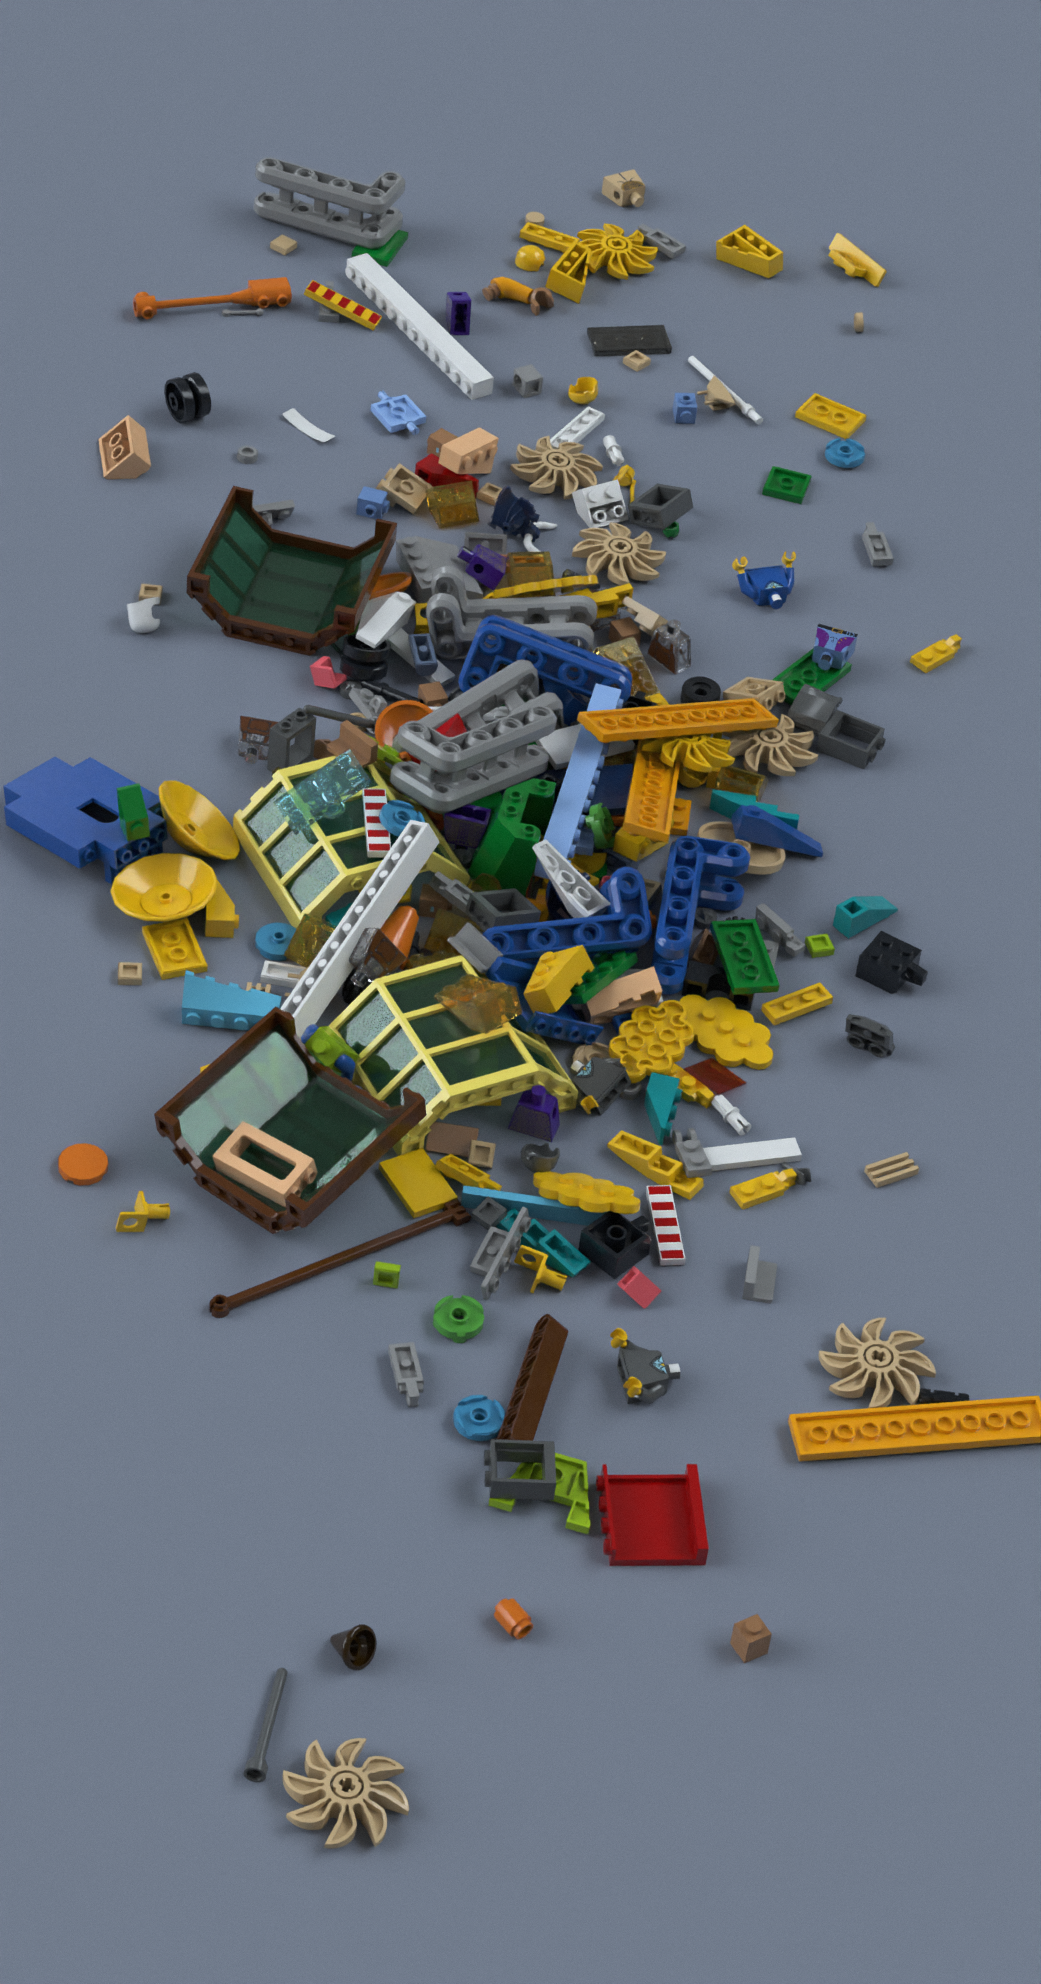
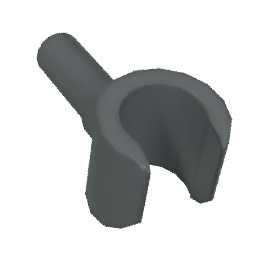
[782,1162,811,1185]

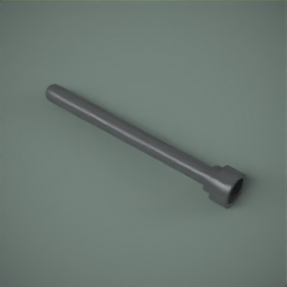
[303,705,378,734]
[243,1668,288,1782]

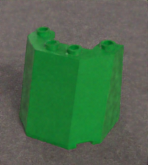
[468,778,556,901]

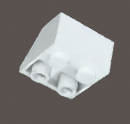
[572,479,629,528]

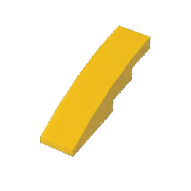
[607,1130,704,1200]

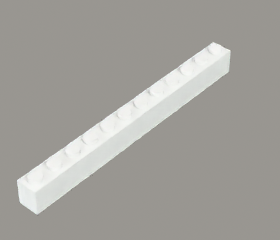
[345,253,494,400]
[267,820,439,1056]

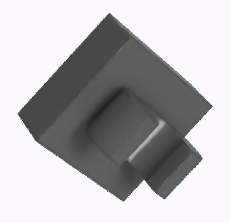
[472,1196,508,1231]

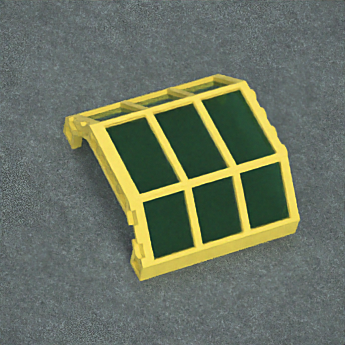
[233,756,470,938]
[329,955,578,1156]

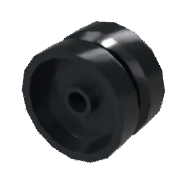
[164,372,211,423]
[340,634,391,680]

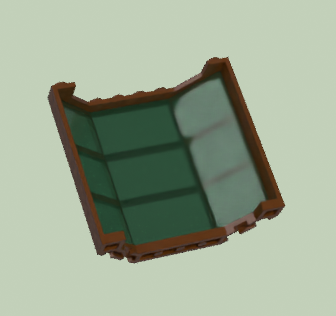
[186,486,397,656]
[154,1007,427,1234]

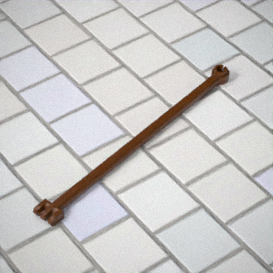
[209,1199,472,1318]

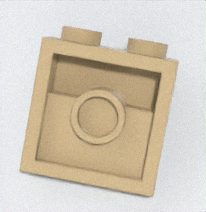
[376,463,433,514]
[622,596,675,640]
[723,677,785,711]

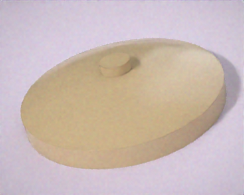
[697,821,786,875]

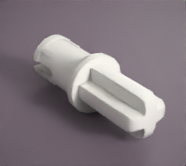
[603,435,624,467]
[711,1095,751,1136]

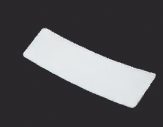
[282,408,335,442]

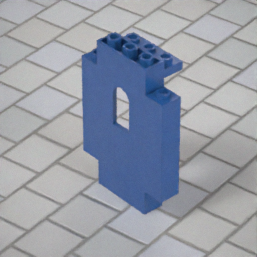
[3,757,168,885]

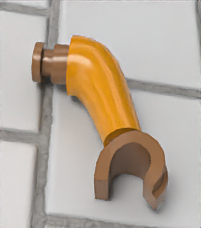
[482,276,554,316]

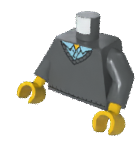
[570,1052,638,1115]
[610,1328,680,1404]

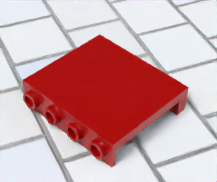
[596,1464,709,1566]

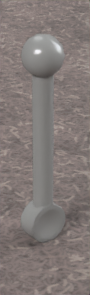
[222,308,264,317]

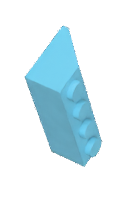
[182,970,282,1031]

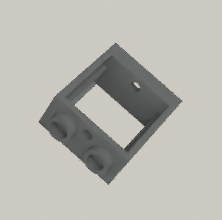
[628,483,693,529]
[267,708,316,773]
[816,710,886,769]
[465,888,541,932]
[484,1439,556,1500]

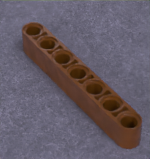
[497,1314,568,1463]

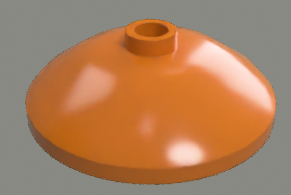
[350,572,413,601]
[375,700,433,747]

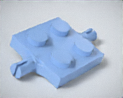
[370,390,426,435]

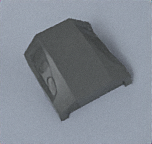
[786,684,843,736]
[845,1014,895,1058]

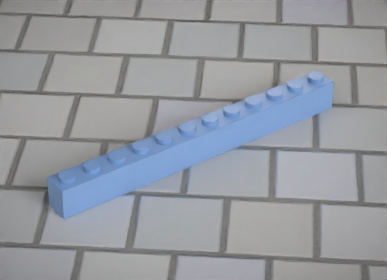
[534,683,624,879]

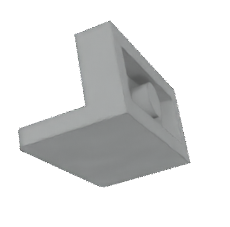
[447,923,503,973]
[742,1245,777,1303]

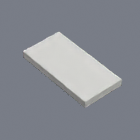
[535,724,635,770]

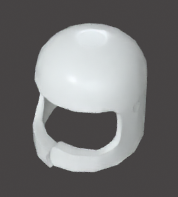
[127,597,160,633]

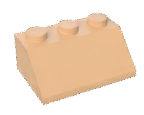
[98,415,151,479]

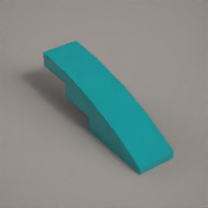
[709,789,799,829]
[496,1208,591,1277]

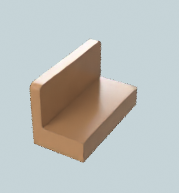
[327,720,378,772]
[426,1121,480,1157]

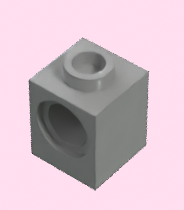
[512,364,543,398]

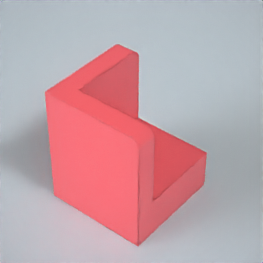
[310,656,347,689]
[617,1266,661,1309]

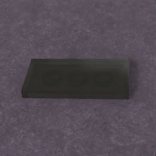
[587,325,672,357]

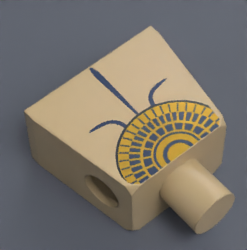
[602,169,645,207]

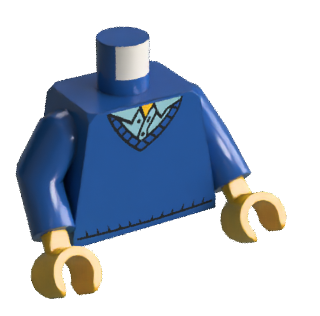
[732,551,796,609]

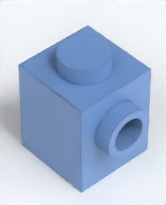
[673,393,697,424]
[356,486,390,519]

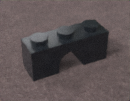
[682,960,755,1011]

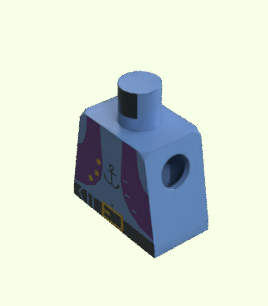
[812,624,858,670]

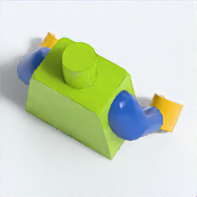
[300,1024,360,1081]

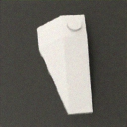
[356,591,416,648]
[532,839,610,918]

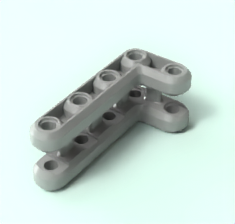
[254,157,405,249]
[426,566,598,660]
[392,659,564,777]
[390,705,557,814]

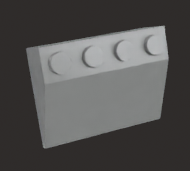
[396,536,483,610]

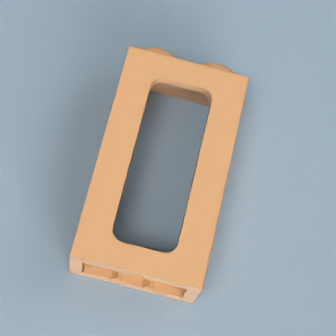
[212,1121,317,1208]

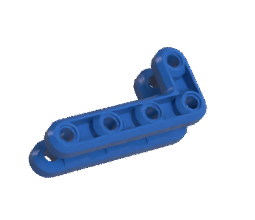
[458,615,632,703]
[651,836,750,995]
[482,867,652,965]

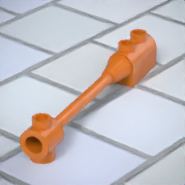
[133,277,292,319]

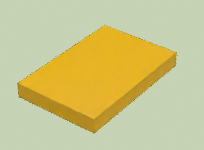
[795,393,867,439]
[142,918,208,980]
[378,1148,458,1219]

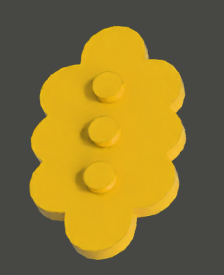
[493,575,598,599]
[680,994,773,1070]
[608,1000,695,1083]
[533,1171,640,1214]

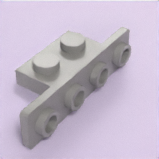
[470,1207,531,1300]

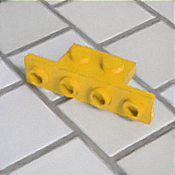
[828,233,887,287]

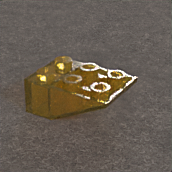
[505,551,556,597]
[593,636,660,697]
[434,974,522,1034]

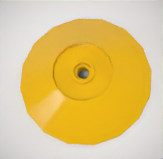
[158,780,240,860]
[110,853,218,922]

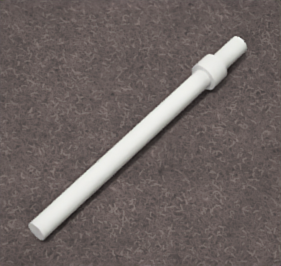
[688,356,763,425]

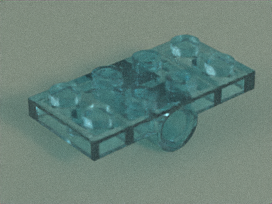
[273,748,372,835]

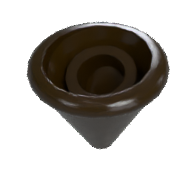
[330,1624,377,1671]

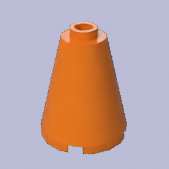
[364,905,419,970]

